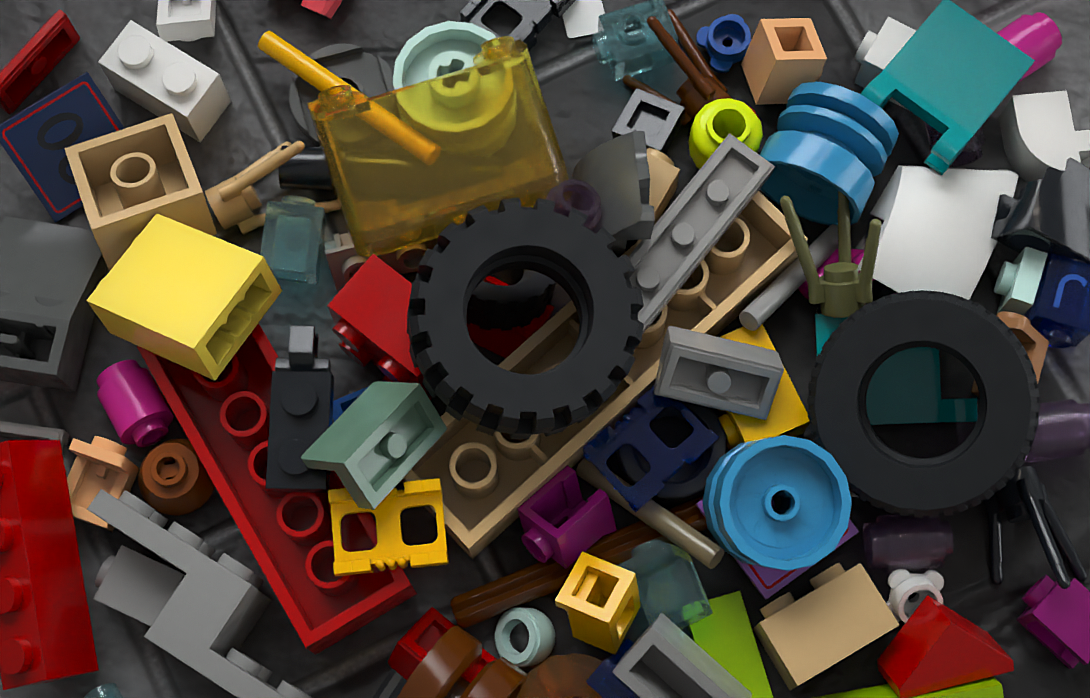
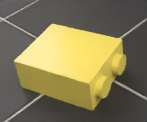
[86,213,282,381]

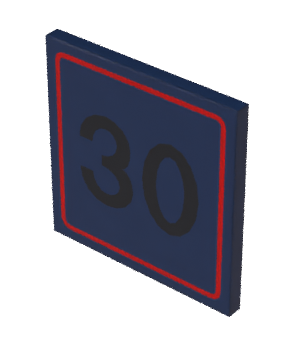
[0,71,125,223]

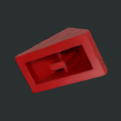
[877,595,1014,698]

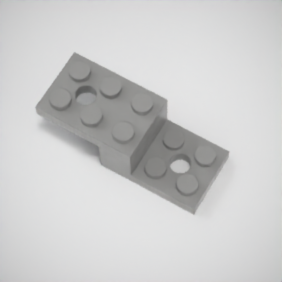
[87,489,312,698]

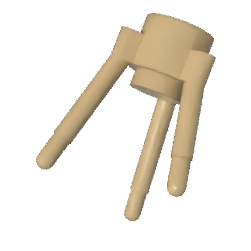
[205,141,350,235]

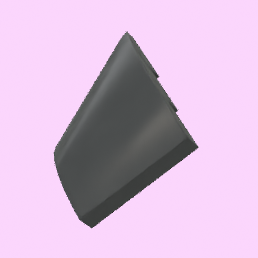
[572,131,655,258]

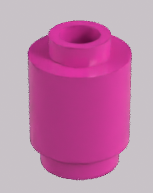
[997,12,1062,84]
[96,360,174,447]

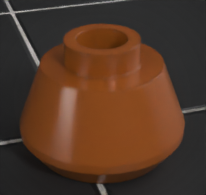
[138,439,215,516]

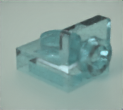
[617,540,713,629]

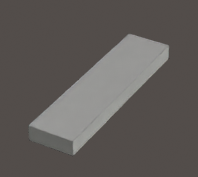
[628,133,775,335]

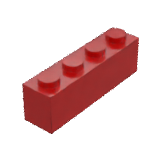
[0,440,99,690]

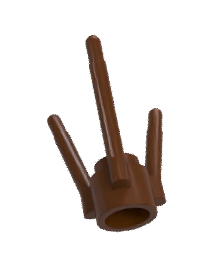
[622,9,733,128]

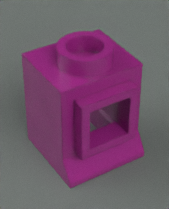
[517,465,617,569]
[1016,574,1090,669]

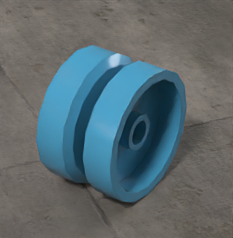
[702,435,852,571]

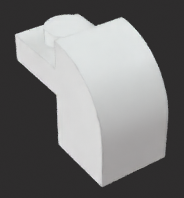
[999,90,1090,182]

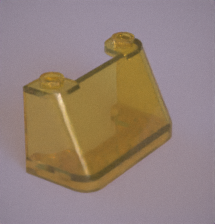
[307,36,571,257]

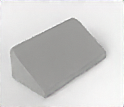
[653,326,784,420]

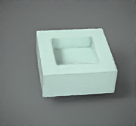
[994,247,1048,315]

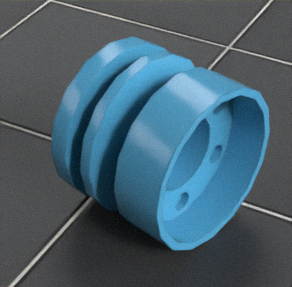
[760,82,899,226]

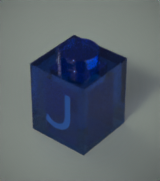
[1025,253,1090,349]

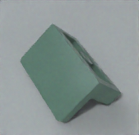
[301,381,447,510]

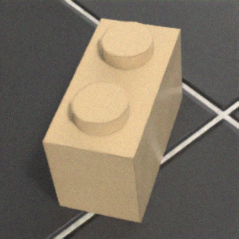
[753,562,899,690]

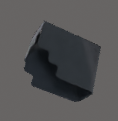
[991,157,1090,280]

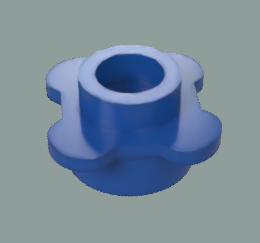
[696,14,752,73]

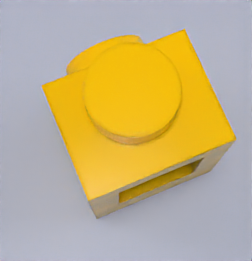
[555,551,641,655]

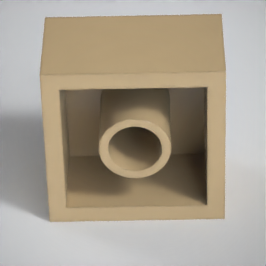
[64,113,217,271]

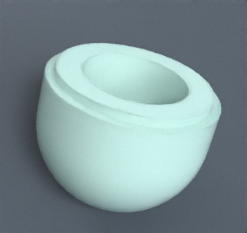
[495,607,555,667]

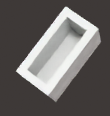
[98,20,231,143]

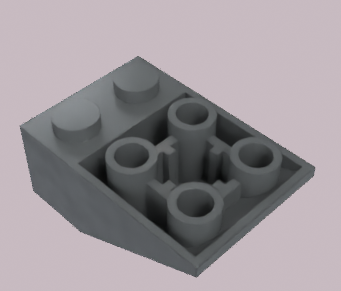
[0,216,107,392]

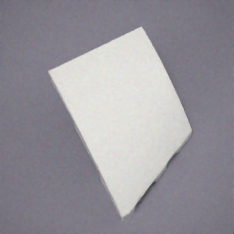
[858,165,1019,300]

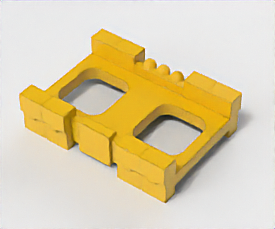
[328,478,449,576]

